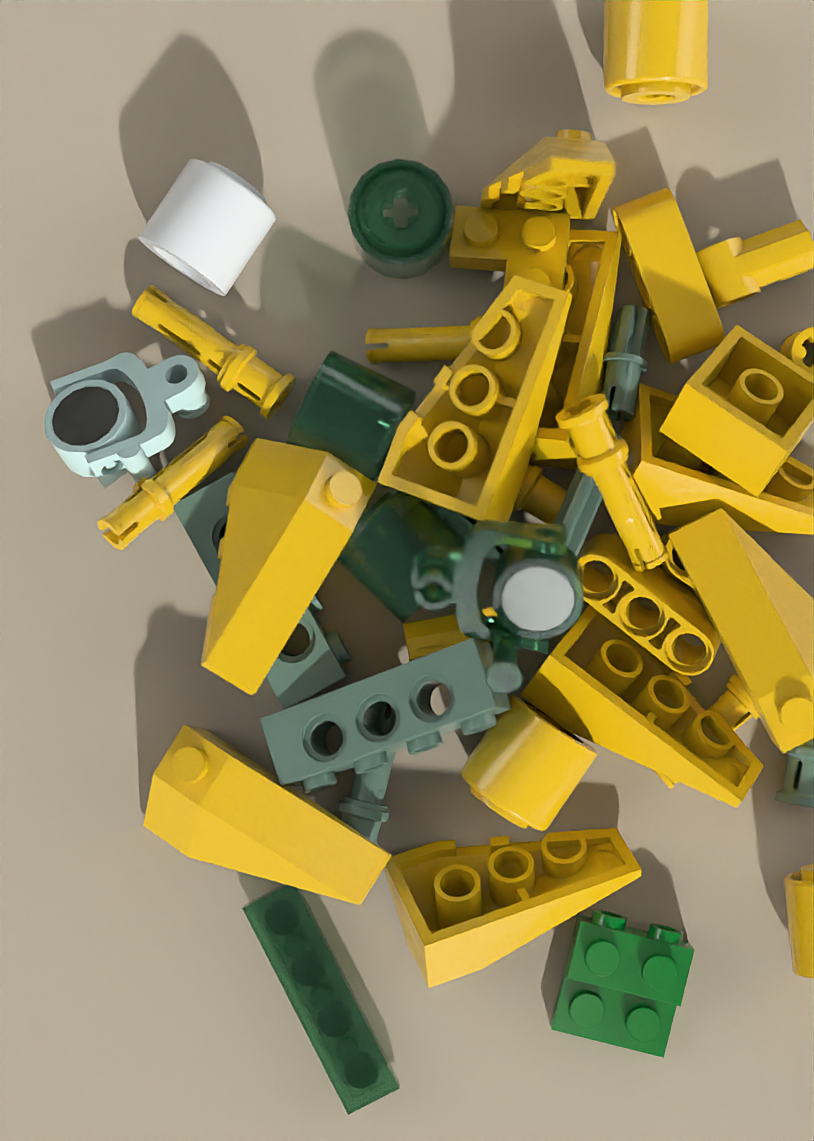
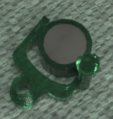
[411,519,584,694]

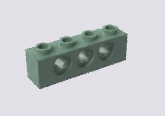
[174,472,352,709]
[260,638,512,793]

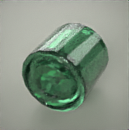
[347,158,454,279]
[286,350,416,482]
[337,491,476,625]

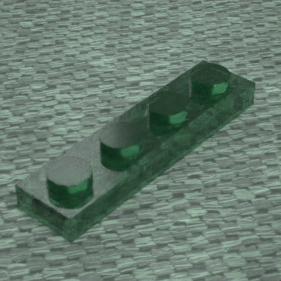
[242,884,400,1115]

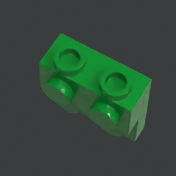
[550,909,694,1058]

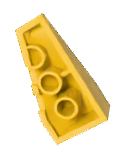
[480,129,615,222]
[529,229,622,469]
[377,275,572,531]
[621,383,814,535]
[201,438,377,695]
[667,507,814,753]
[520,605,764,808]
[143,724,392,905]
[384,828,641,988]

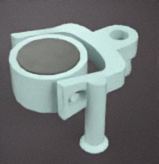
[44,352,210,489]

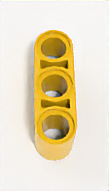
[612,187,725,364]
[573,533,721,676]

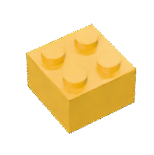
[659,324,814,497]

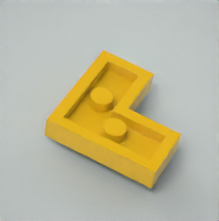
[449,205,571,290]

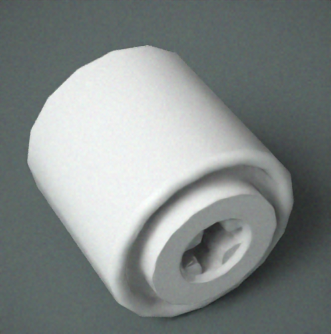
[138,159,276,296]

